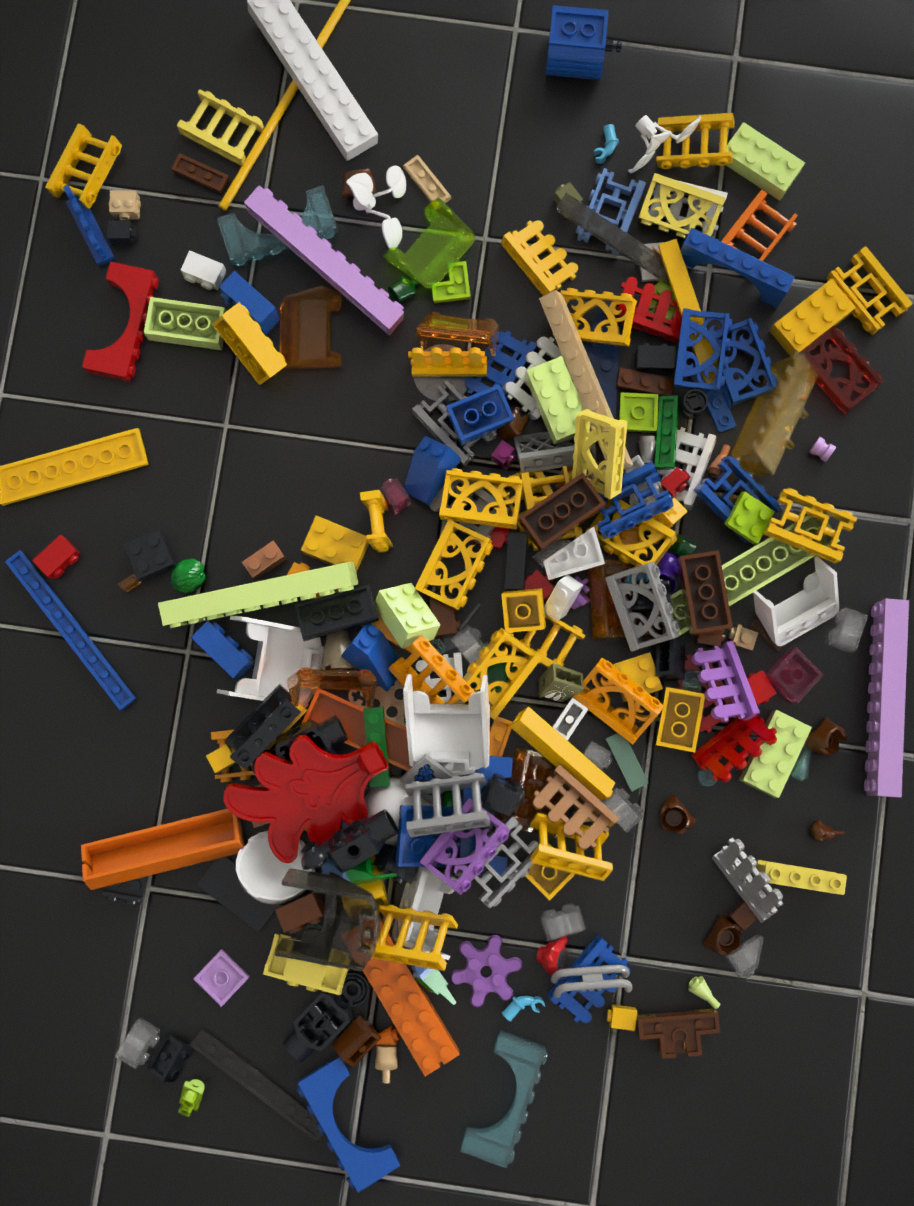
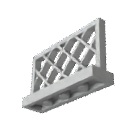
[514,431,596,473]

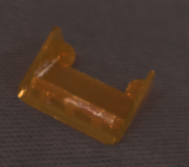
[280,286,342,369]
[416,312,500,356]
[287,668,377,708]

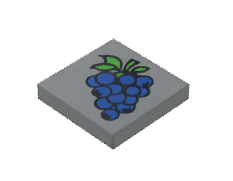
[400,754,456,803]

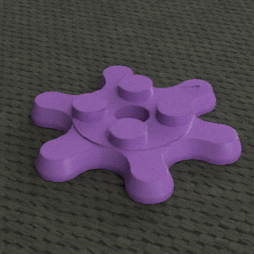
[450,935,522,1008]

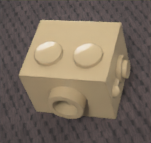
[109,190,141,220]

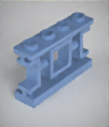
[576,168,646,256]

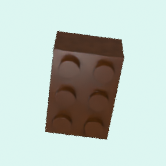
[275,889,328,934]

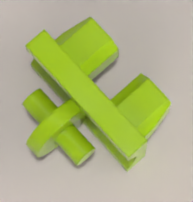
[178,1079,205,1117]

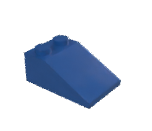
[446,384,514,446]
[403,436,461,505]
[341,623,398,692]

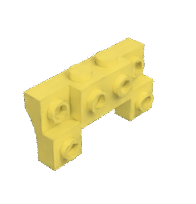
[263,933,353,995]

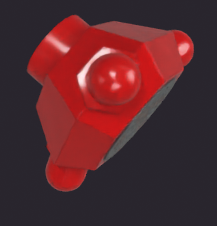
[537,936,568,980]

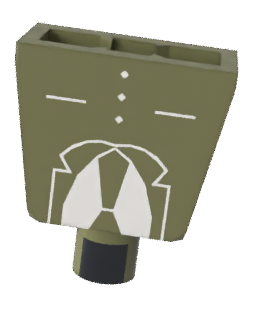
[538,663,584,702]

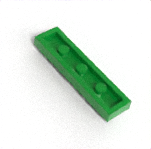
[654,395,680,470]
[363,707,390,788]

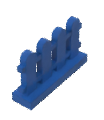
[64,185,115,267]
[465,331,539,401]
[547,934,630,1023]

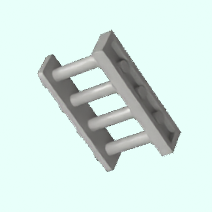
[405,773,490,837]

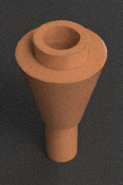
[707,445,731,478]

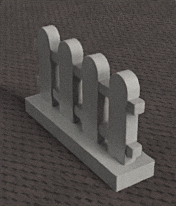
[430,480,513,544]
[712,838,783,923]

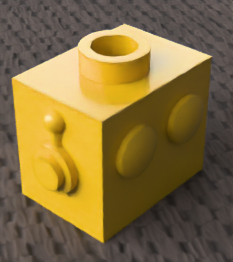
[653,497,688,528]

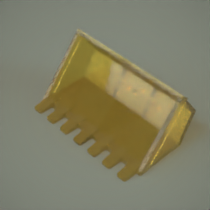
[730,350,818,476]

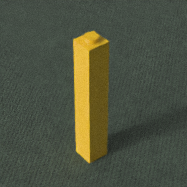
[510,706,615,801]

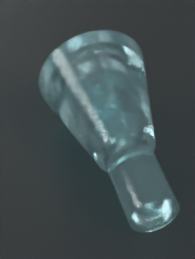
[791,745,812,781]

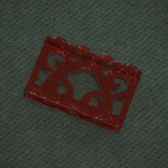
[796,326,884,414]

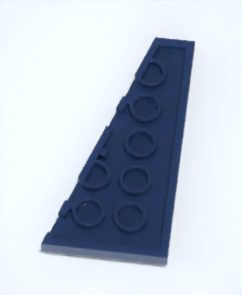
[571,302,621,419]

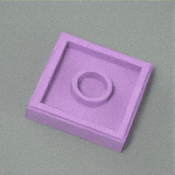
[194,949,250,1007]

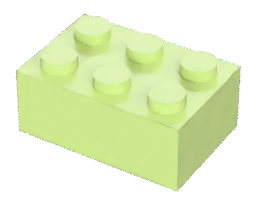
[374,583,440,649]

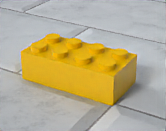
[769,279,856,359]
[212,302,287,385]

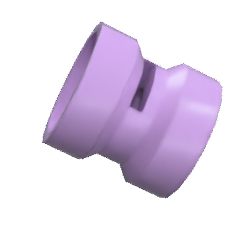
[809,437,836,462]

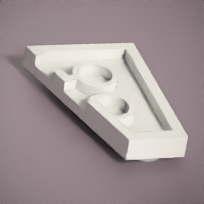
[543,527,605,580]

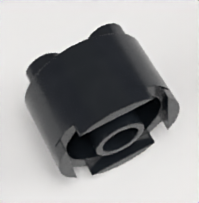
[481,773,526,816]

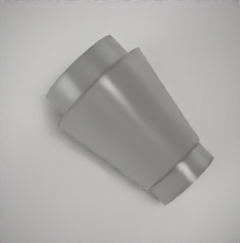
[638,436,656,463]

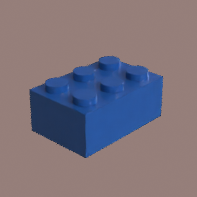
[219,271,280,336]
[191,621,254,681]

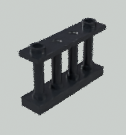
[225,684,301,770]

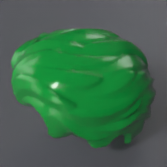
[171,558,206,594]

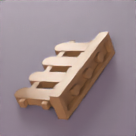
[532,765,619,850]

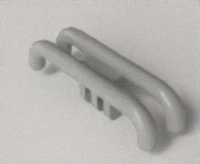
[551,965,633,998]

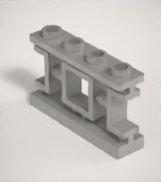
[412,380,497,468]
[453,815,539,908]

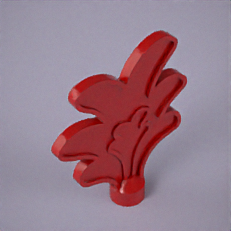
[224,735,389,864]

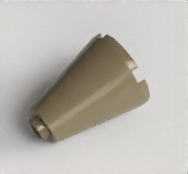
[320,629,359,679]

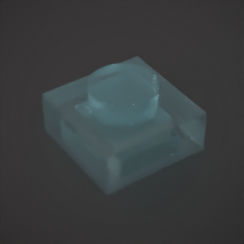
[682,670,703,693]

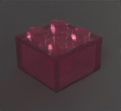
[766,647,824,704]

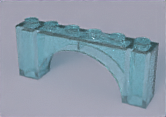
[217,186,338,266]
[460,1030,548,1168]

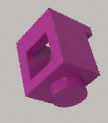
[491,440,517,471]

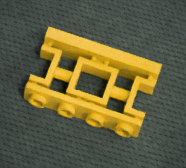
[826,246,913,335]
[764,488,857,564]

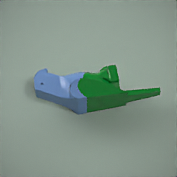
[322,858,397,886]
[404,947,456,1005]

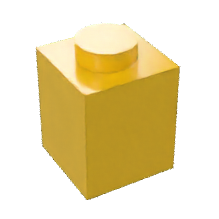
[206,744,236,773]
[606,1004,637,1031]

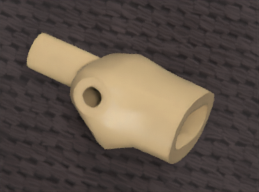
[375,1045,398,1083]

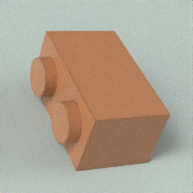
[242,540,287,581]

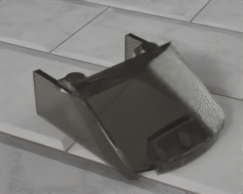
[275,868,380,971]

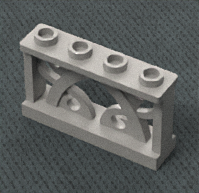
[605,562,680,652]

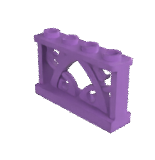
[420,798,510,895]

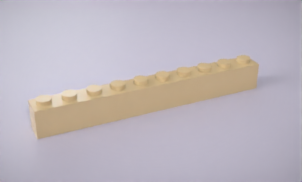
[539,290,633,470]

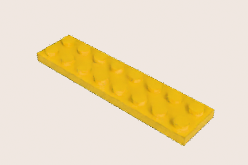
[0,428,149,506]

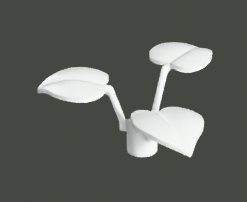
[628,115,701,174]
[346,166,406,252]

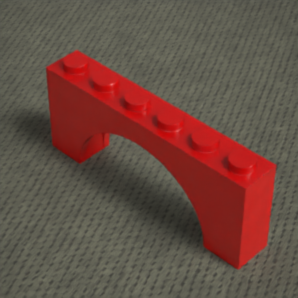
[82,261,159,382]

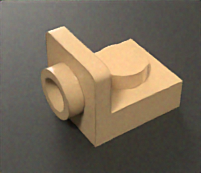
[728,624,758,651]

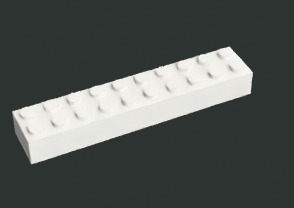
[247,0,378,161]

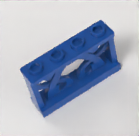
[673,309,732,392]
[714,318,778,406]

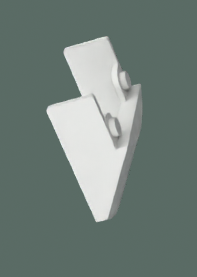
[217,616,324,708]
[403,674,490,776]

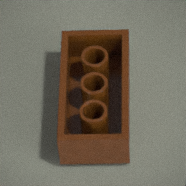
[518,473,606,552]
[677,550,733,636]

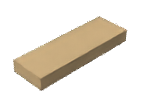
[403,155,451,209]

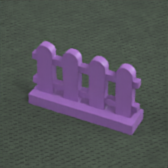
[691,641,760,722]

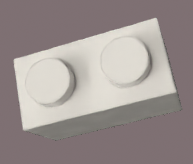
[180,250,226,291]
[544,575,583,621]
[552,698,588,741]

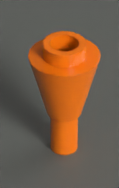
[375,1025,400,1045]

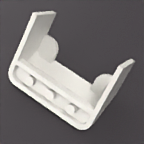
[753,556,839,646]
[392,867,459,960]

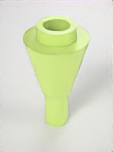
[688,976,720,1009]

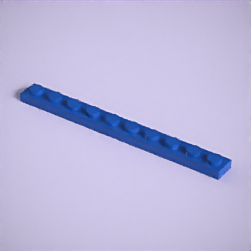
[5,550,137,711]

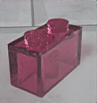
[381,478,411,514]

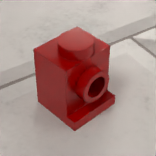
[660,467,691,499]

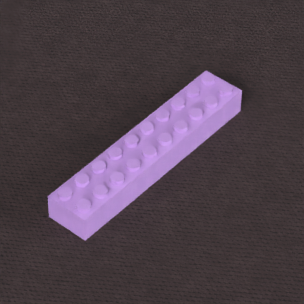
[244,186,404,336]
[864,599,909,797]

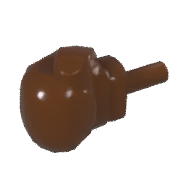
[810,820,845,842]

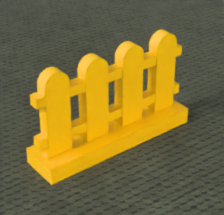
[501,220,578,296]
[408,347,487,377]

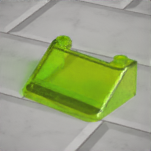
[383,197,475,288]

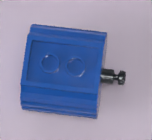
[546,5,622,80]

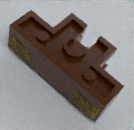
[636,1008,720,1059]

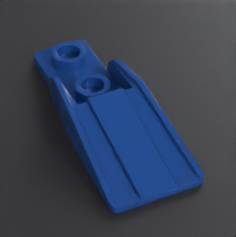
[690,364,736,433]

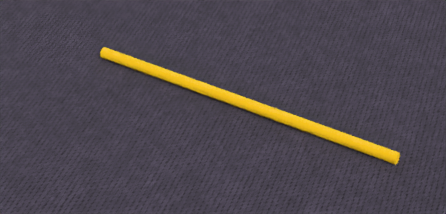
[218,0,351,211]

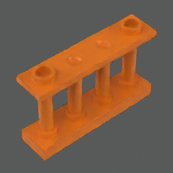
[721,190,798,261]

